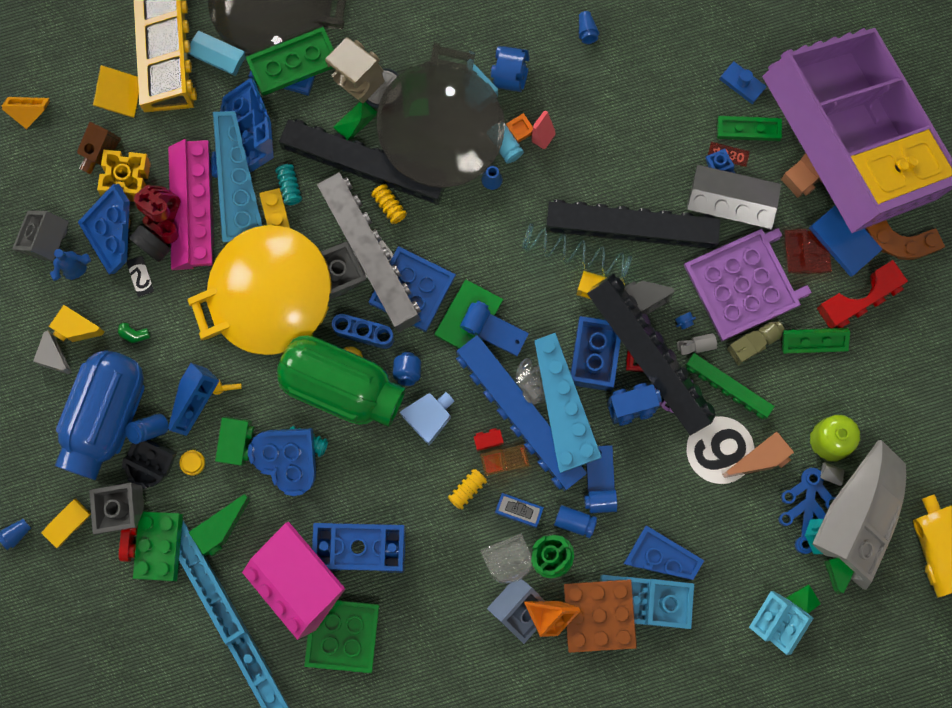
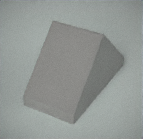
[33,331,72,374]

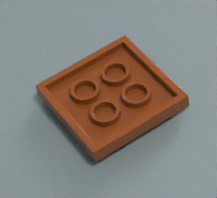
[564,579,637,653]

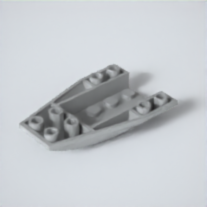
[812,440,906,590]

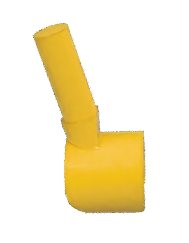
[213,380,241,395]

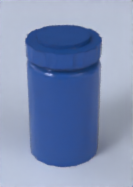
[125,414,168,444]
[554,505,597,538]

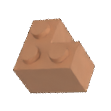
[781,153,823,198]

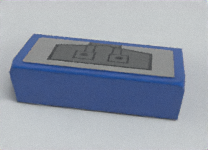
[495,493,544,528]

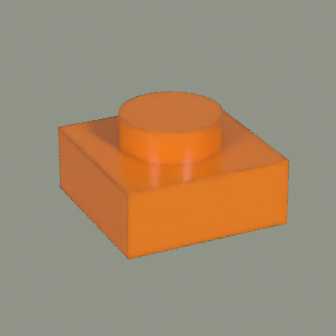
[506,113,533,143]

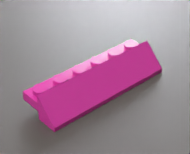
[168,139,214,270]

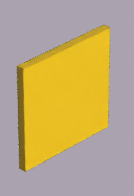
[93,65,139,118]

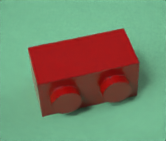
[473,428,504,451]

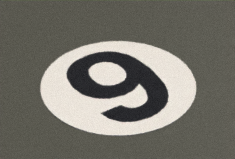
[687,416,754,484]

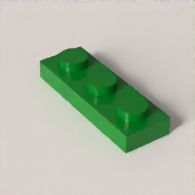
[717,116,782,141]
[782,328,850,354]

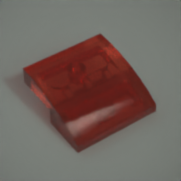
[785,229,832,274]

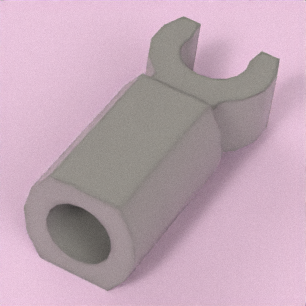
[677,333,717,355]

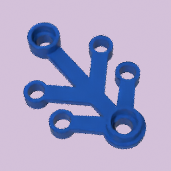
[778,468,836,554]

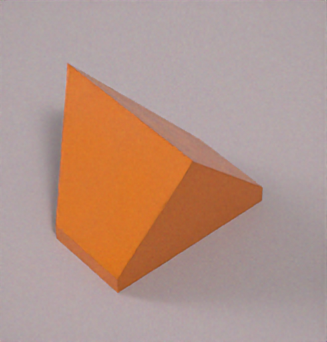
[523,601,580,637]

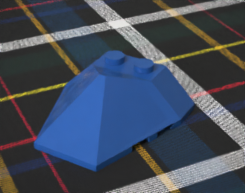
[211,78,274,178]

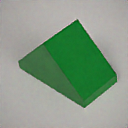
[824,558,854,594]

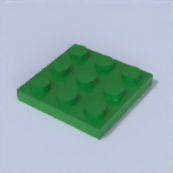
[304,601,380,673]

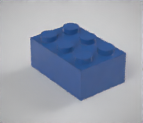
[570,316,621,392]

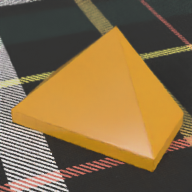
[2,97,50,129]

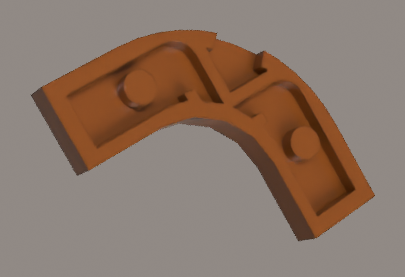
[865,220,945,260]

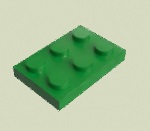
[133,512,183,581]

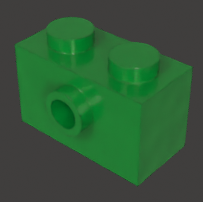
[215,417,254,466]

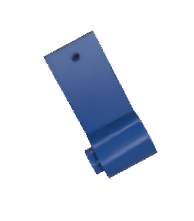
[460,301,529,357]
[584,445,617,513]

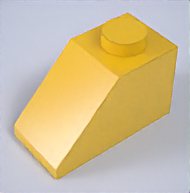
[49,305,104,342]

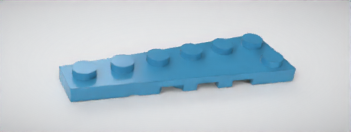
[213,111,262,242]
[535,333,602,473]

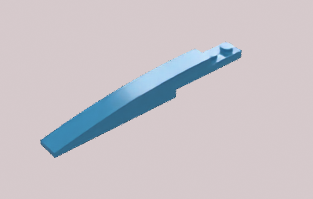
[179,520,290,708]

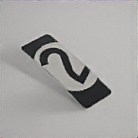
[127,256,154,297]

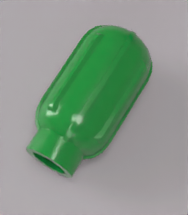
[277,335,406,427]

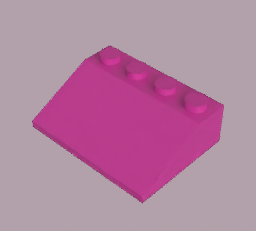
[242,522,345,640]

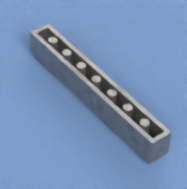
[317,172,421,333]

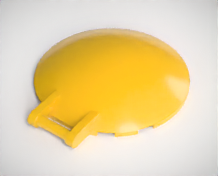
[187,225,331,355]

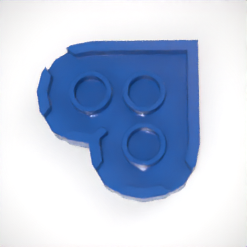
[248,429,316,496]

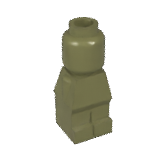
[727,321,785,366]

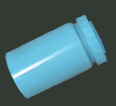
[487,122,524,164]

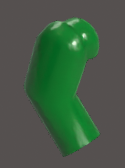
[118,323,151,343]

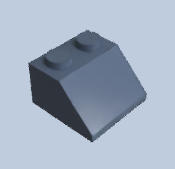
[487,576,544,644]

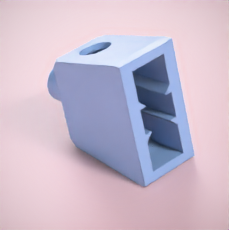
[400,392,455,445]

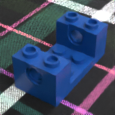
[312,523,406,573]

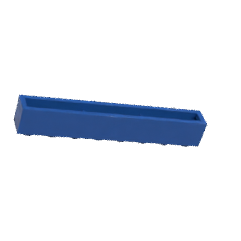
[456,335,587,491]

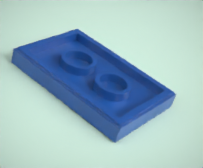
[809,205,883,277]

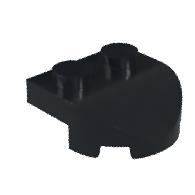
[122,440,177,489]

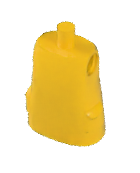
[913,494,952,598]

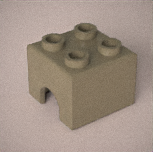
[325,37,385,103]

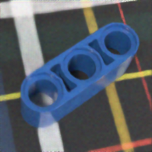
[332,314,394,349]

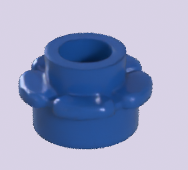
[675,312,696,330]

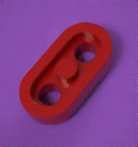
[119,526,138,562]

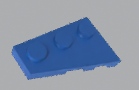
[623,526,704,580]

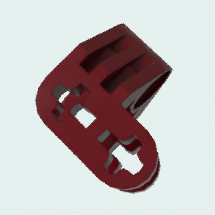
[134,185,181,244]

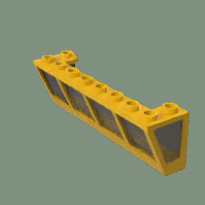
[134,0,197,112]

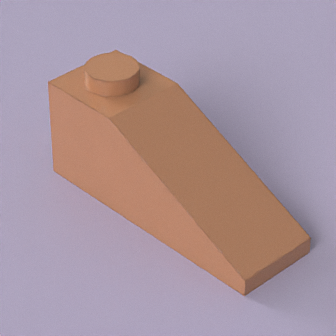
[722,432,794,478]

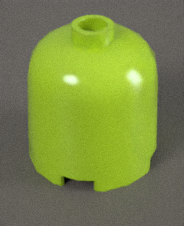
[810,415,860,462]

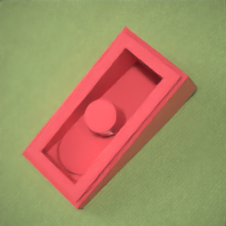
[532,111,555,149]

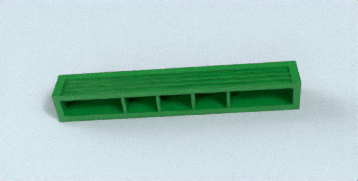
[685,353,775,419]

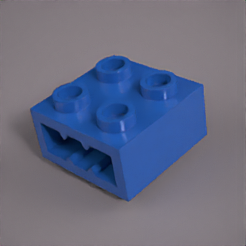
[607,383,662,426]

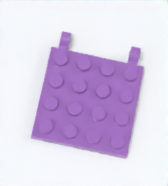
[684,228,812,342]

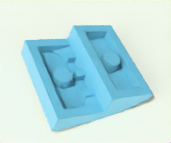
[749,591,814,655]

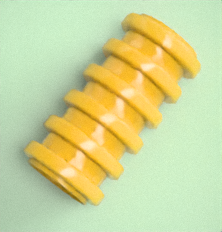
[371,184,407,224]
[448,469,487,510]

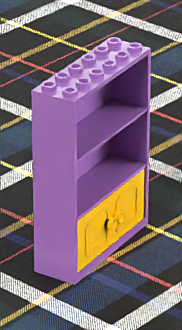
[762,28,952,233]

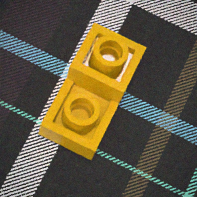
[41,499,91,548]

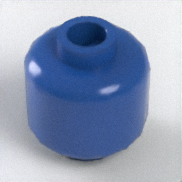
[392,352,422,386]

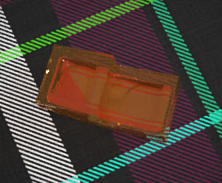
[480,444,530,476]

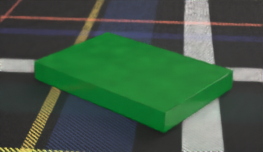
[434,279,503,349]

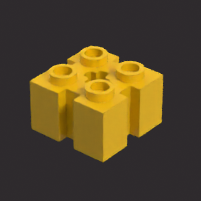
[97,150,150,202]

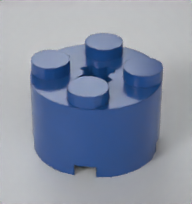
[491,46,530,92]

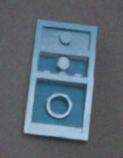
[600,575,694,629]

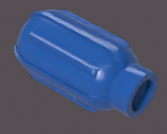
[55,350,144,480]

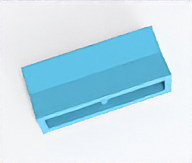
[188,31,245,76]

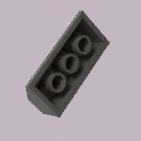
[687,164,781,229]

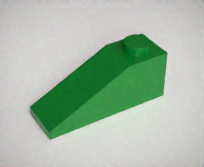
[188,494,250,556]

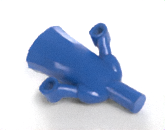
[50,249,91,281]

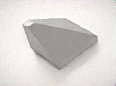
[820,462,845,486]

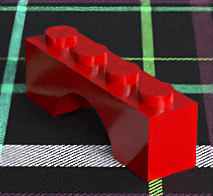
[817,260,908,329]

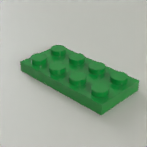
[246,27,334,96]

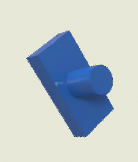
[719,61,767,105]

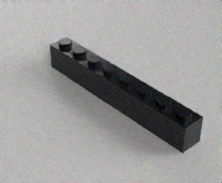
[279,119,447,205]
[546,200,720,249]
[587,273,716,436]

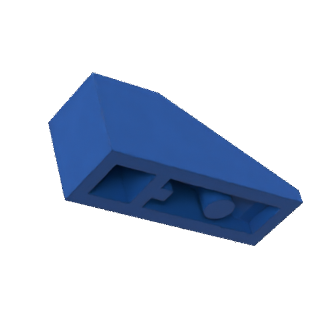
[168,363,219,436]

